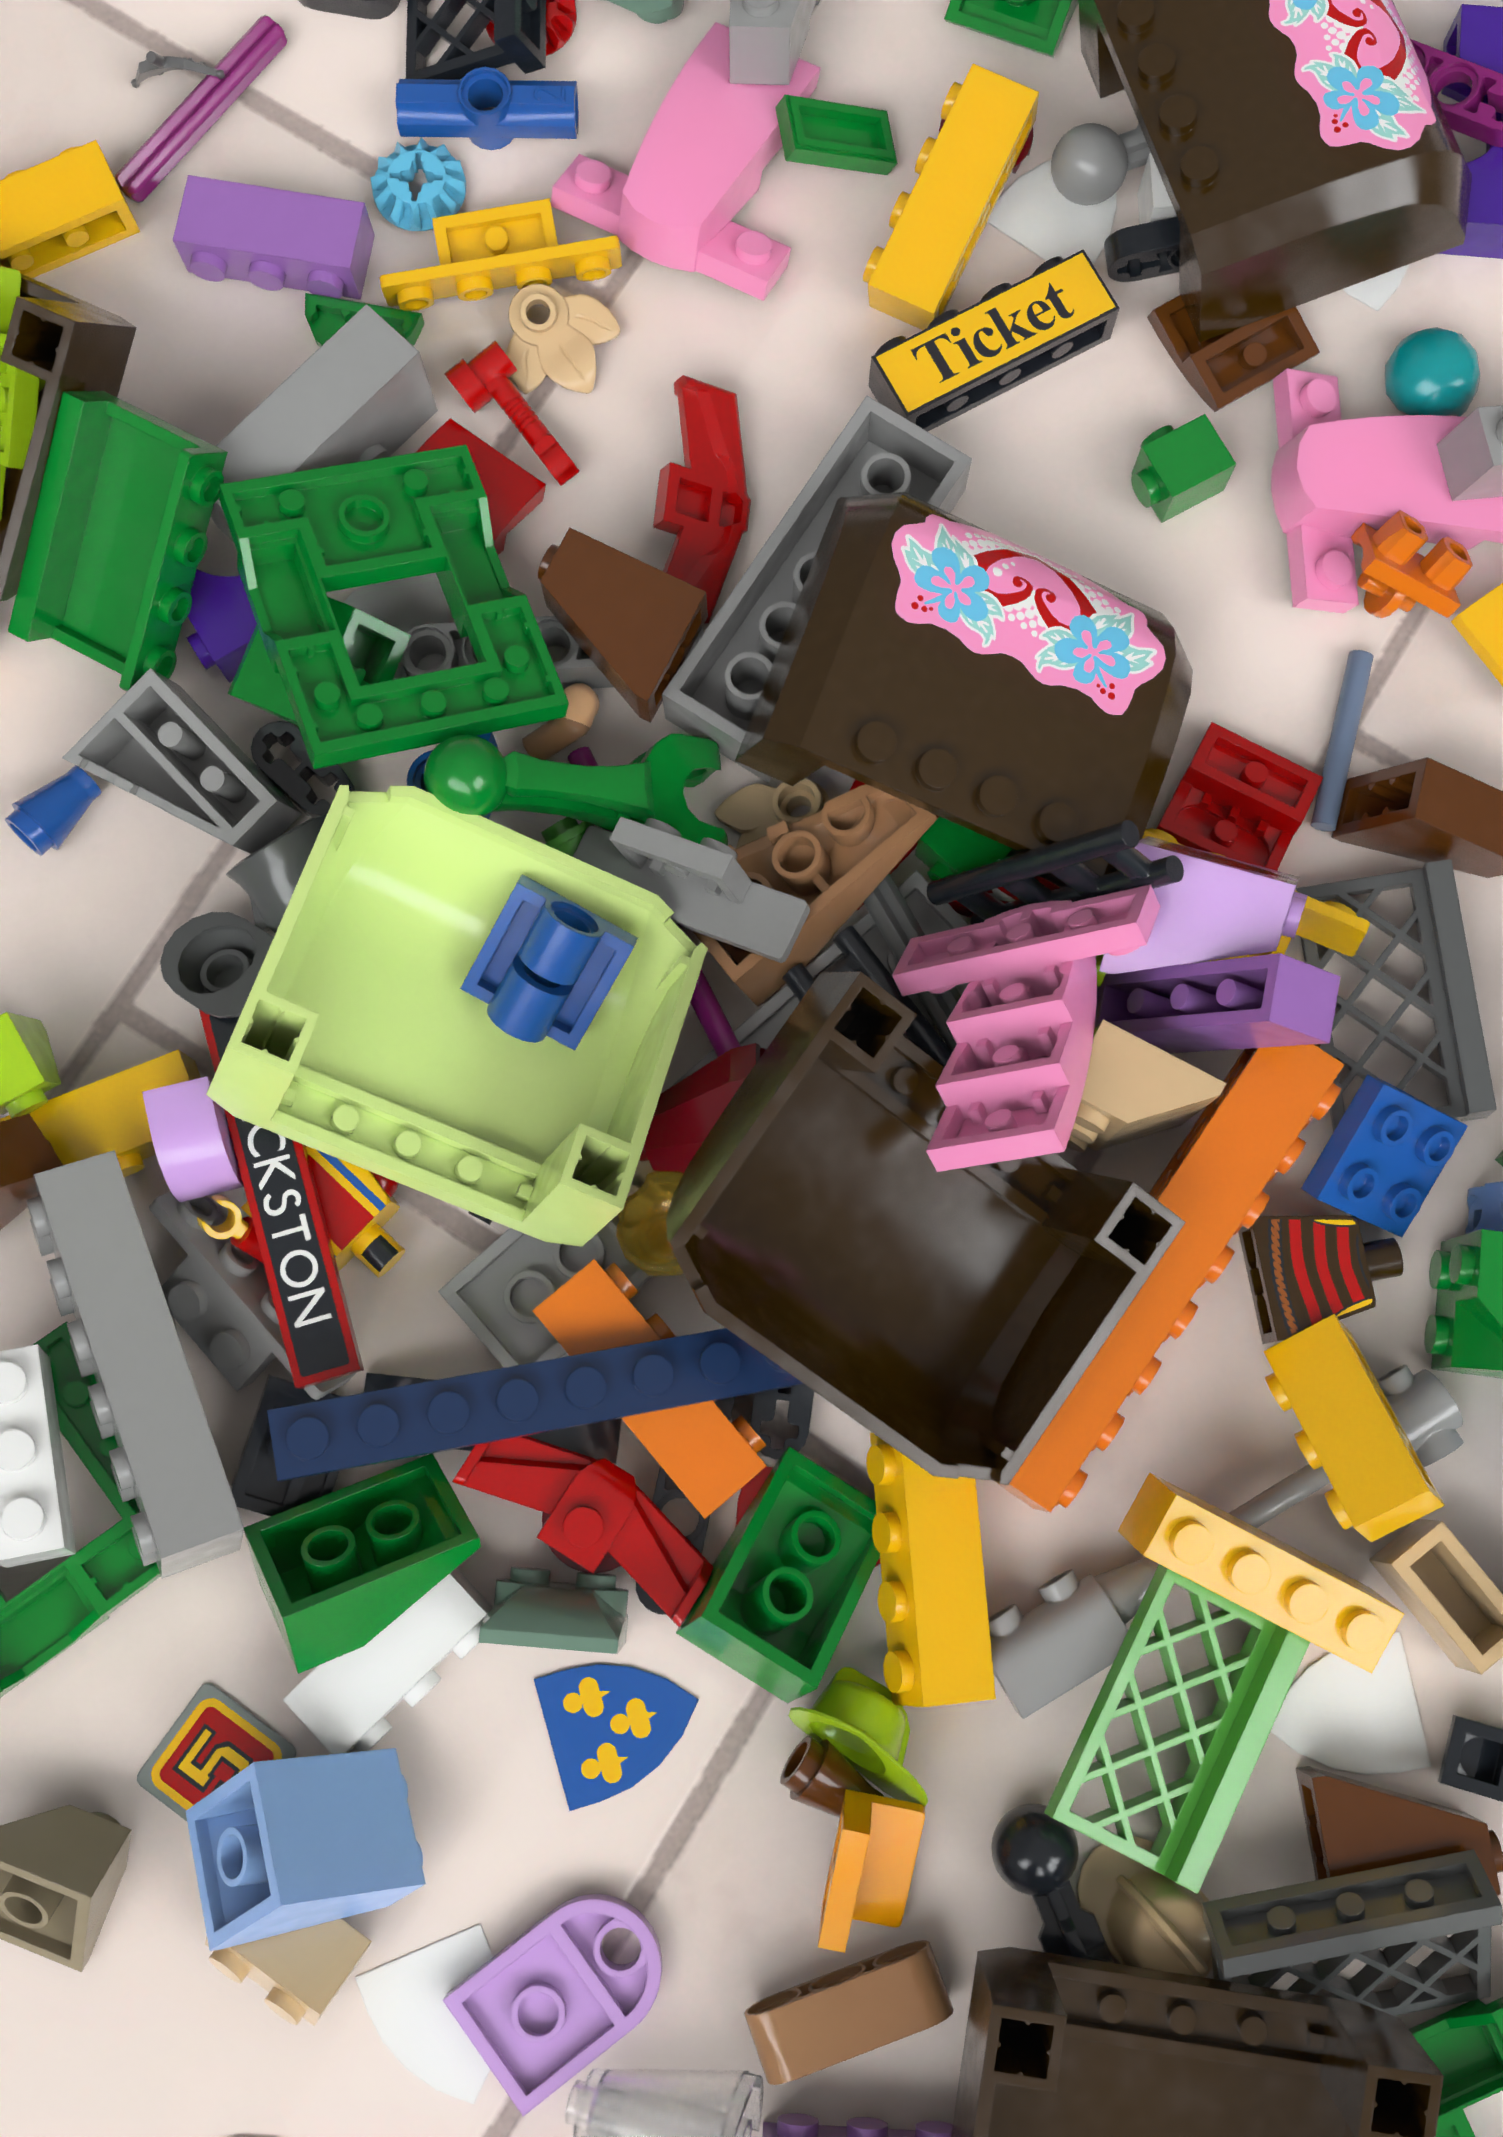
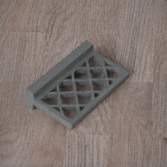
[1296,859,1497,1132]
[1202,1849,1502,2016]

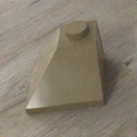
[0,1804,132,1972]

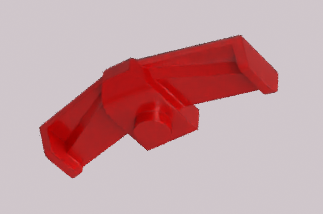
[653,375,751,624]
[452,1436,713,1627]

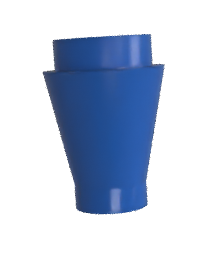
[5,765,102,856]

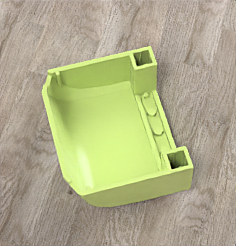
[206,785,708,1247]

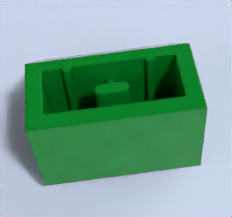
[227,597,411,726]

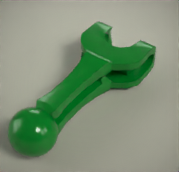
[424,733,728,846]

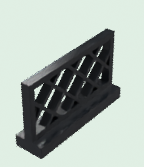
[405,0,546,80]

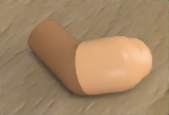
[522,683,600,760]

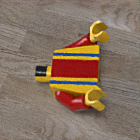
[197,1146,405,1278]

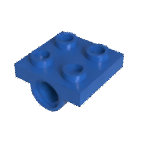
[460,874,638,1051]
[1301,1074,1468,1238]

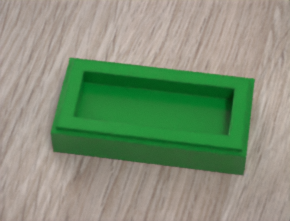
[775,95,898,175]

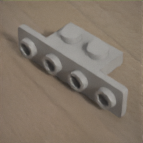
[573,816,810,963]
[149,1192,356,1400]

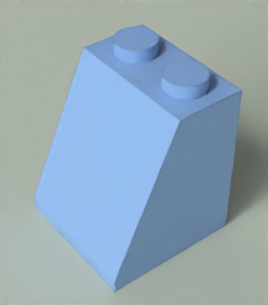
[185,1748,426,1951]

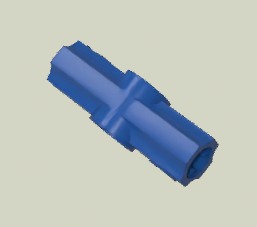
[395,67,579,150]

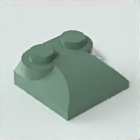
[478,1567,629,1654]

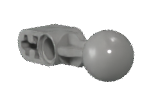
[1051,123,1151,206]

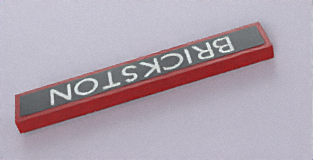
[199,1010,364,1389]

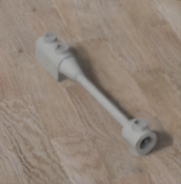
[988,1365,1464,1719]

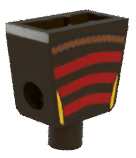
[1238,1216,1403,1344]

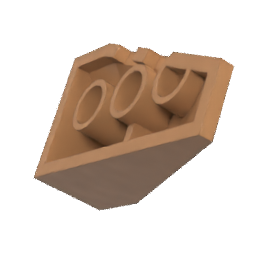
[693,784,938,1007]

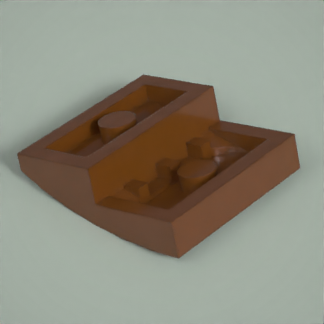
[1147,295,1320,412]

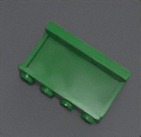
[8,391,228,692]

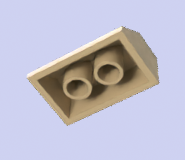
[1067,1019,1226,1152]

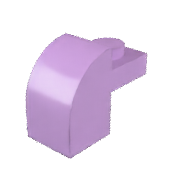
[142,1076,244,1202]

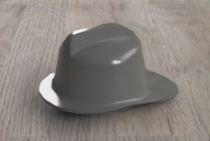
[160,912,274,1018]

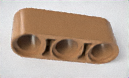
[744,1940,954,2085]

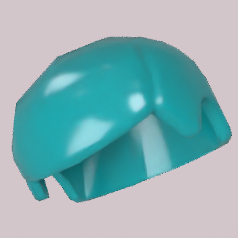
[1385,327,1480,416]

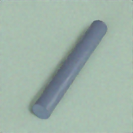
[1311,650,1374,832]

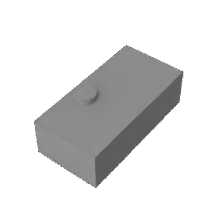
[211,304,438,542]

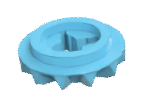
[370,137,466,231]

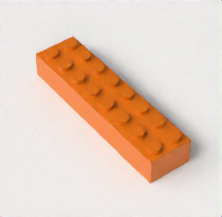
[994,1044,1345,1513]

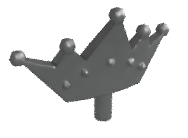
[131,51,225,88]

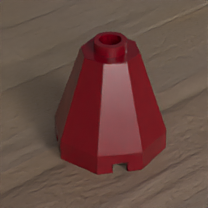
[639,1043,766,1174]

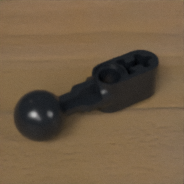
[991,1804,1114,1963]

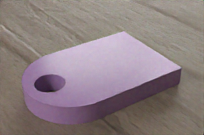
[443,1894,662,2117]

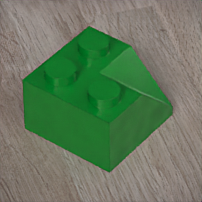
[1424,1229,1503,1379]

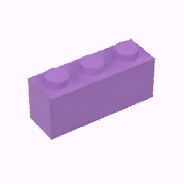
[173,175,375,299]

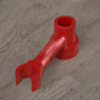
[444,340,579,486]

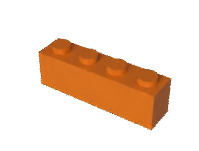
[532,1259,767,1519]

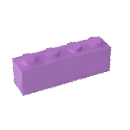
[1094,953,1341,1054]

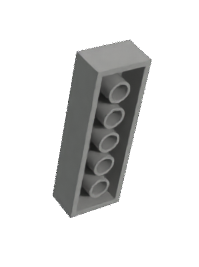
[662,396,972,783]
[26,1150,244,1579]

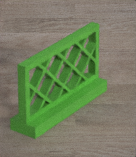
[1044,1564,1310,1894]

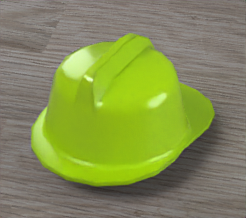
[788,1667,929,1807]

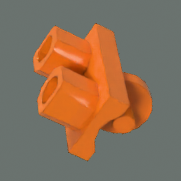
[1351,510,1473,618]

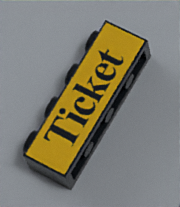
[868,249,1120,432]

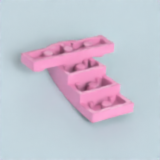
[551,22,820,301]
[1271,368,1503,614]
[892,884,1161,1172]

